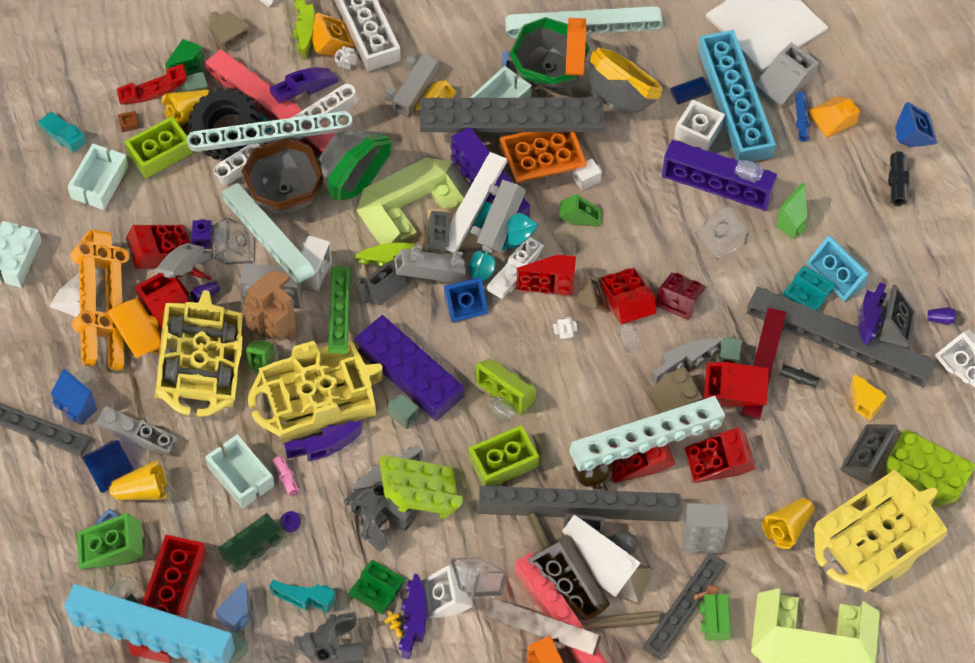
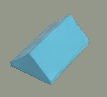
[805,235,869,301]

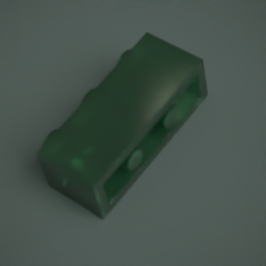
[218,513,283,573]

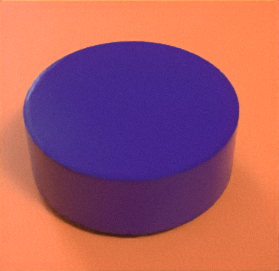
[280,511,301,532]

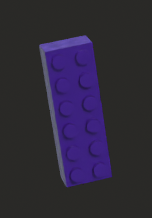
[450,127,530,218]
[662,140,777,211]
[354,314,464,422]

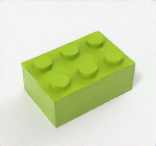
[124,116,193,179]
[468,425,539,486]

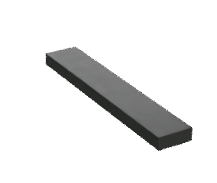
[0,404,91,457]
[643,553,726,660]

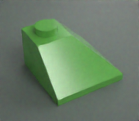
[776,183,807,239]

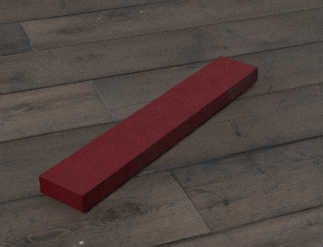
[741,308,786,420]

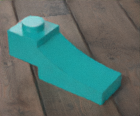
[38,111,87,153]
[269,579,336,613]

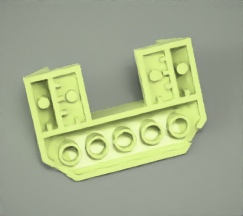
[357,157,470,245]
[751,588,880,663]

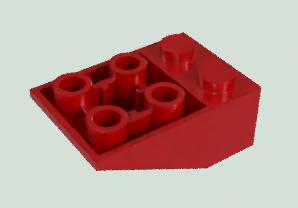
[125,224,191,269]
[516,254,576,296]
[599,268,657,324]
[135,273,189,332]
[704,362,769,407]
[684,427,756,483]
[610,434,676,483]

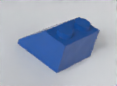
[51,369,98,425]

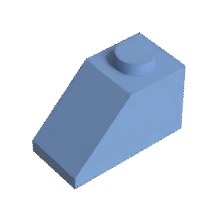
[215,582,249,633]

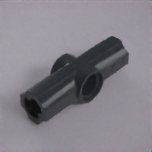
[888,151,909,206]

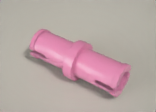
[272,456,300,496]

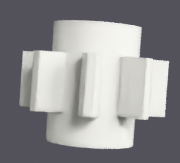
[335,46,357,69]
[553,317,578,339]

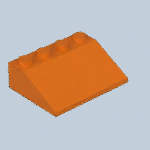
[500,132,587,184]

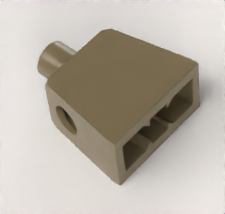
[209,11,251,52]

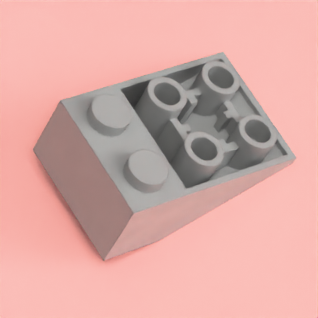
[754,42,819,107]

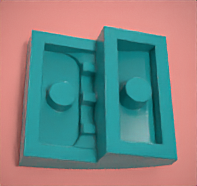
[782,266,836,310]

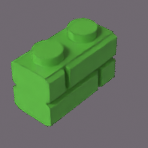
[699,594,731,641]

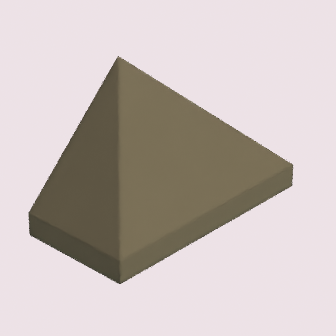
[576,275,609,313]
[619,564,652,604]

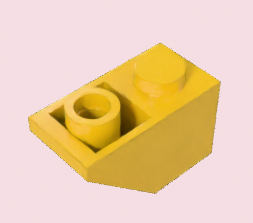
[850,374,887,421]

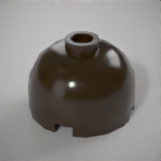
[572,462,614,490]

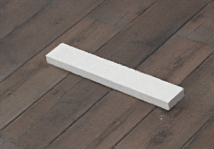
[445,152,507,253]

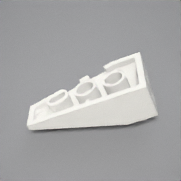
[50,267,106,317]
[935,329,975,387]
[562,515,640,597]

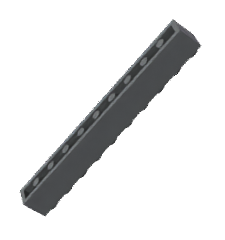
[746,286,936,388]
[479,486,681,522]

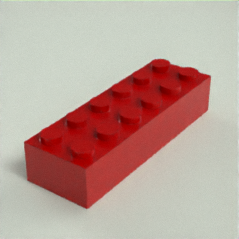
[128,534,207,663]

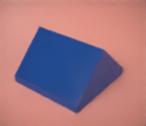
[444,277,488,322]

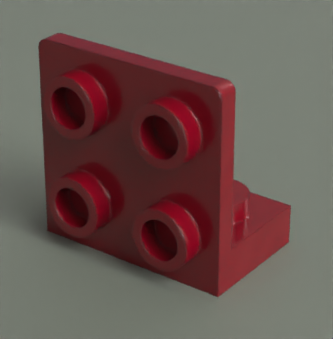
[655,272,706,320]

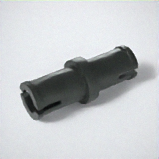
[779,364,820,389]

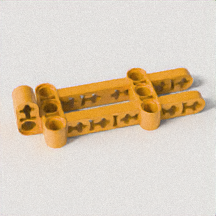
[70,229,129,371]

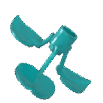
[469,201,539,283]

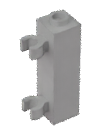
[385,54,439,118]
[470,180,526,253]
[394,245,466,283]

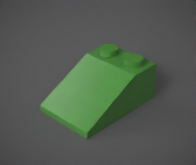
[77,513,143,569]

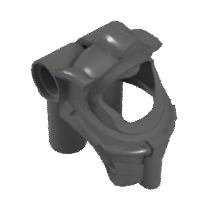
[344,481,415,552]
[293,612,364,663]

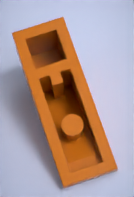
[565,18,587,76]

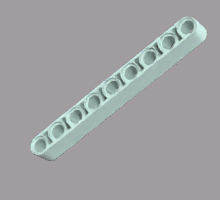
[505,6,663,38]
[187,111,352,152]
[221,183,315,284]

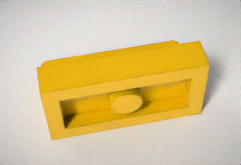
[415,80,457,110]

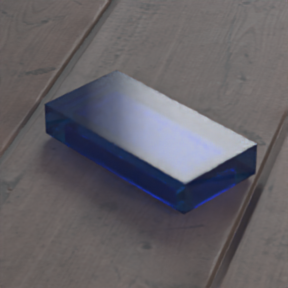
[670,76,711,105]

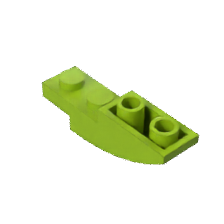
[293,0,315,60]
[355,243,415,267]

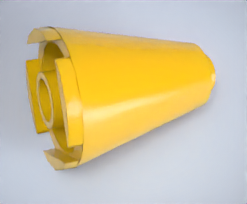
[162,90,209,127]
[109,460,168,500]
[762,498,815,549]

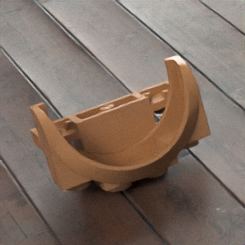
[244,271,297,342]

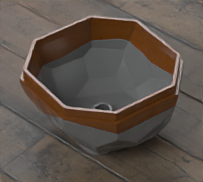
[241,138,324,214]

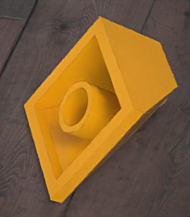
[311,13,355,56]
[808,96,860,138]

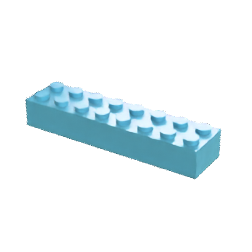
[698,30,776,163]
[64,584,235,663]

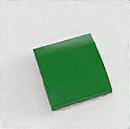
[349,560,406,615]

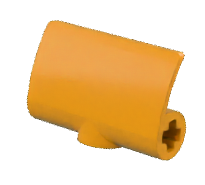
[108,298,167,358]

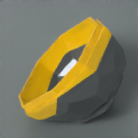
[590,48,663,113]

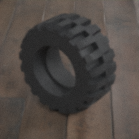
[188,88,262,160]

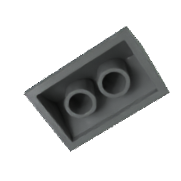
[879,284,916,347]
[840,424,898,485]

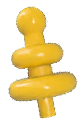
[384,611,403,637]

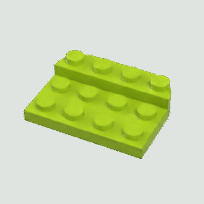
[884,428,975,507]
[379,455,463,519]

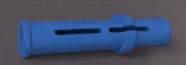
[795,92,810,142]

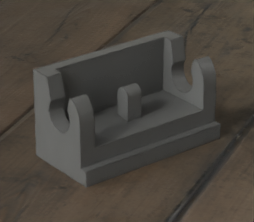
[426,211,450,254]

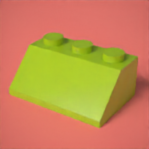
[476,359,536,416]

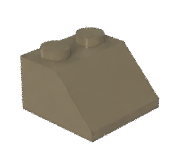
[648,367,703,413]

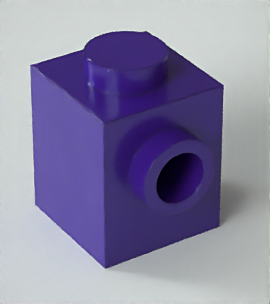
[191,219,213,249]

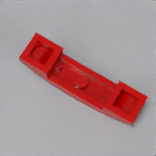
[117,64,187,105]

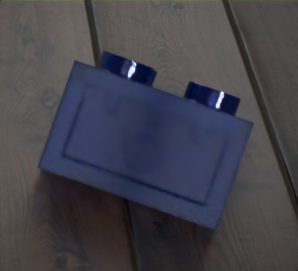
[80,439,134,493]

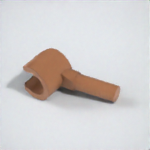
[694,585,721,599]

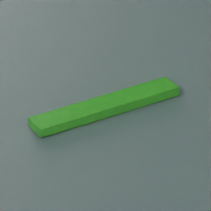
[328,266,350,354]

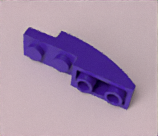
[269,67,339,104]
[858,282,887,345]
[284,421,362,462]
[398,574,426,660]

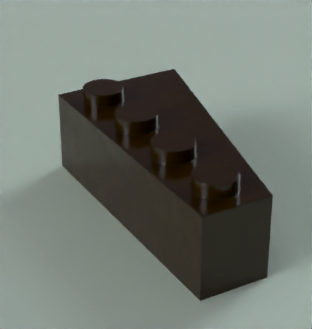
[527,534,610,621]

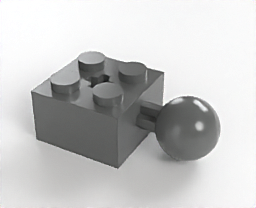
[562,513,636,555]

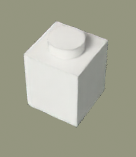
[572,159,602,191]

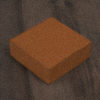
[118,111,140,132]

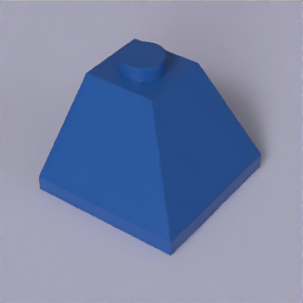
[895,102,937,148]

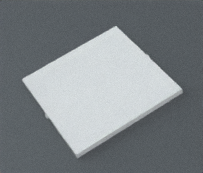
[706,0,828,72]

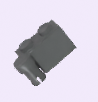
[357,261,407,305]

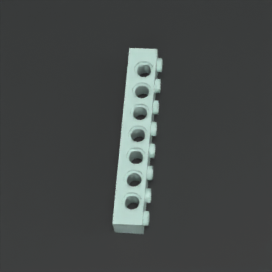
[569,396,725,472]

